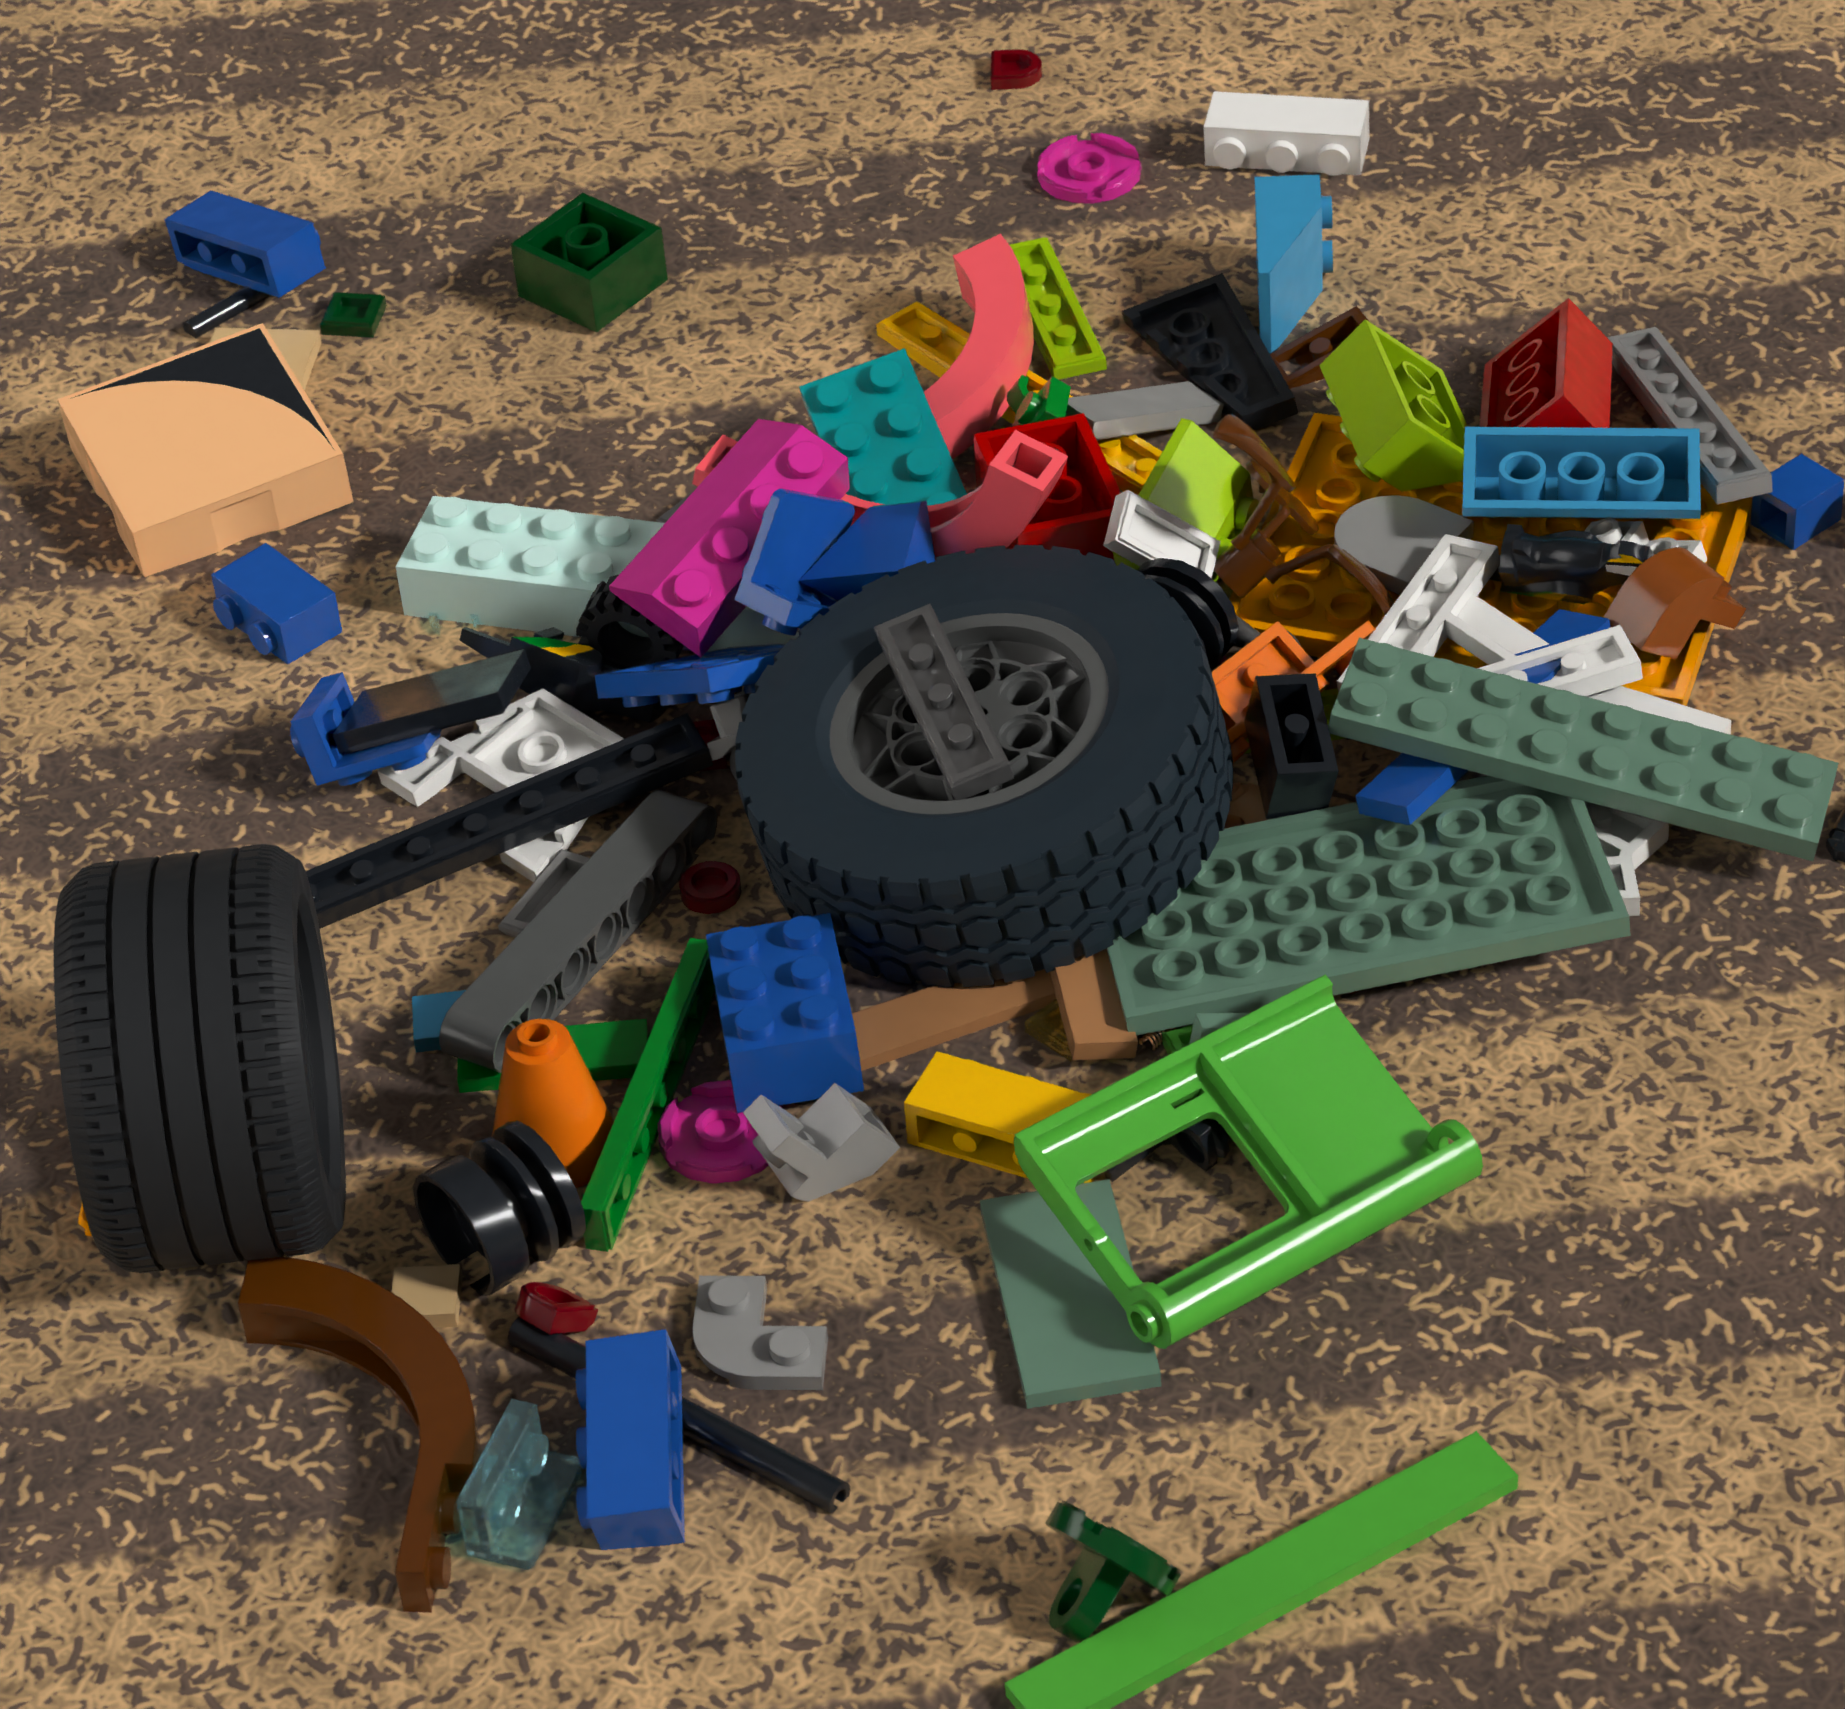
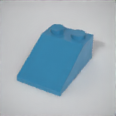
[1255,174,1333,354]

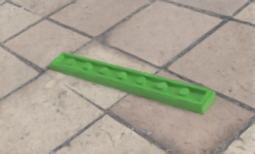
[1005,1431,1518,1709]

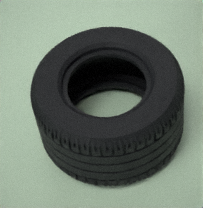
[54,844,346,1273]

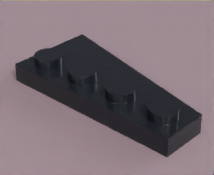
[1122,273,1298,430]

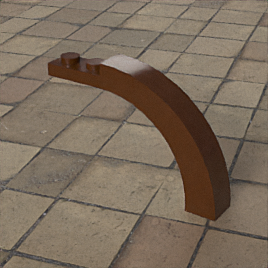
[238,1256,483,1613]

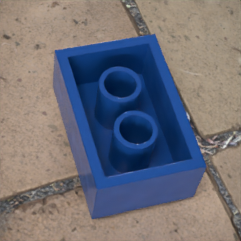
[706,913,864,1113]

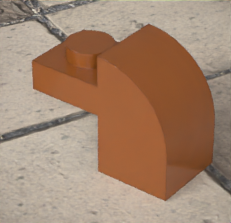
[1603,547,1746,660]

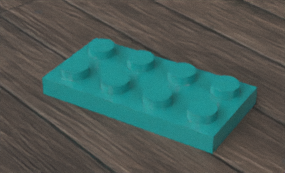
[799,348,967,506]

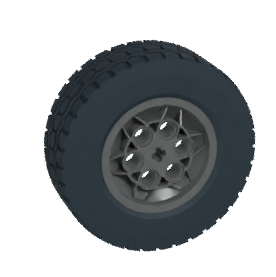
[735,545,1233,988]

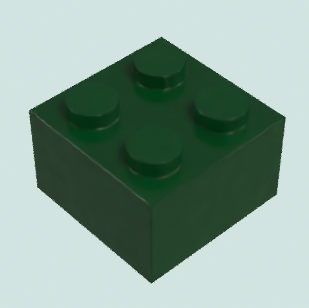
[511,193,668,333]

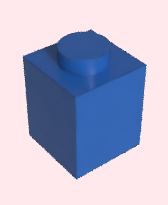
[1751,454,1844,550]

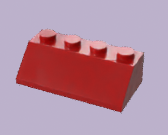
[1479,298,1613,428]

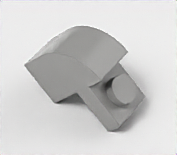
[743,1083,900,1202]

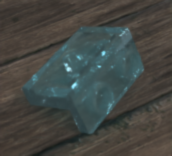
[456,1398,583,1570]

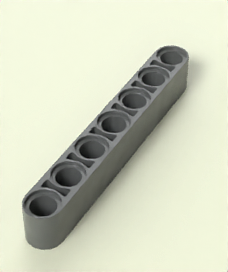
[439,790,718,1073]

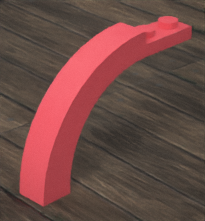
[924,233,1034,459]
[692,430,1068,561]

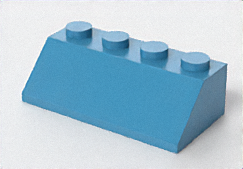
[1462,427,1701,520]

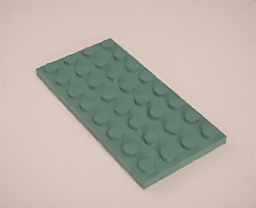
[1106,776,1631,1035]

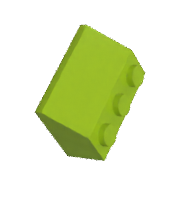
[1319,319,1468,492]
[1113,418,1259,582]

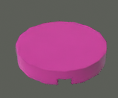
[1037,133,1141,203]
[658,1080,782,1184]

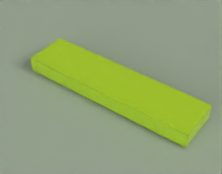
[1009,237,1107,380]

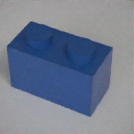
[211,543,342,664]

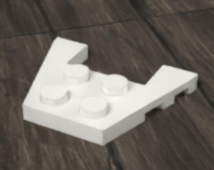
[377,689,624,882]

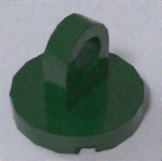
[1045,1501,1181,1642]

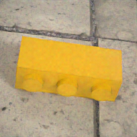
[904,1051,1097,1183]

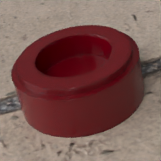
[679,861,742,914]

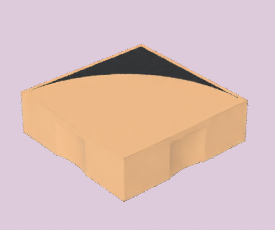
[57,323,354,577]

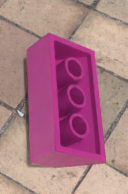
[609,419,850,657]

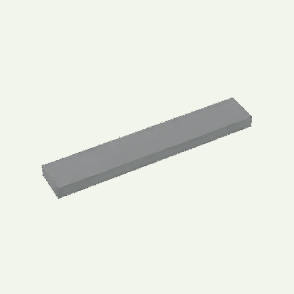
[1608,327,1773,505]

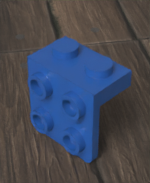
[734,489,855,636]
[290,672,442,786]

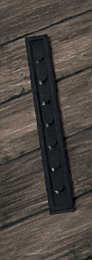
[306,713,713,929]

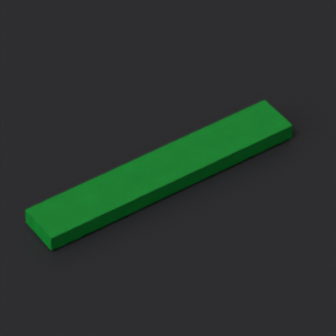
[581,938,715,1252]

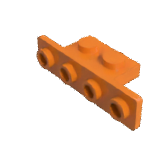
[1211,621,1376,763]

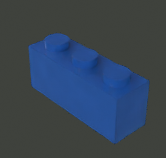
[164,190,326,298]
[576,1329,685,1550]

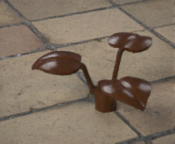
[1213,414,1394,615]

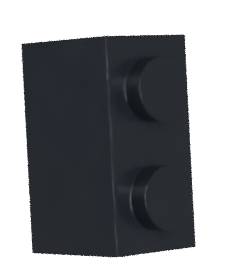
[1244,673,1339,819]

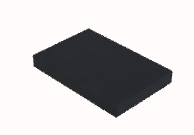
[333,649,531,754]

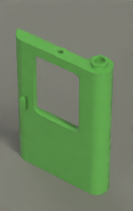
[1014,974,1483,1349]

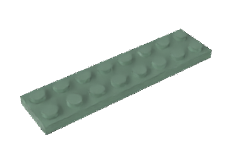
[1328,638,1839,861]

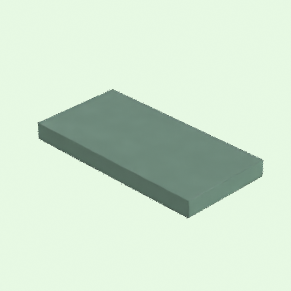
[980,1179,1162,1409]

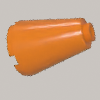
[492,1019,614,1188]

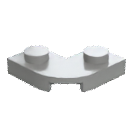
[692,1276,828,1390]

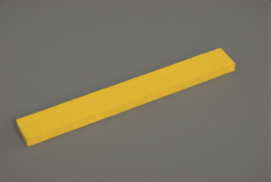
[876,301,1163,495]

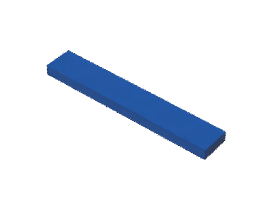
[1355,609,1611,826]

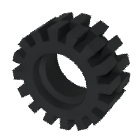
[576,575,684,670]

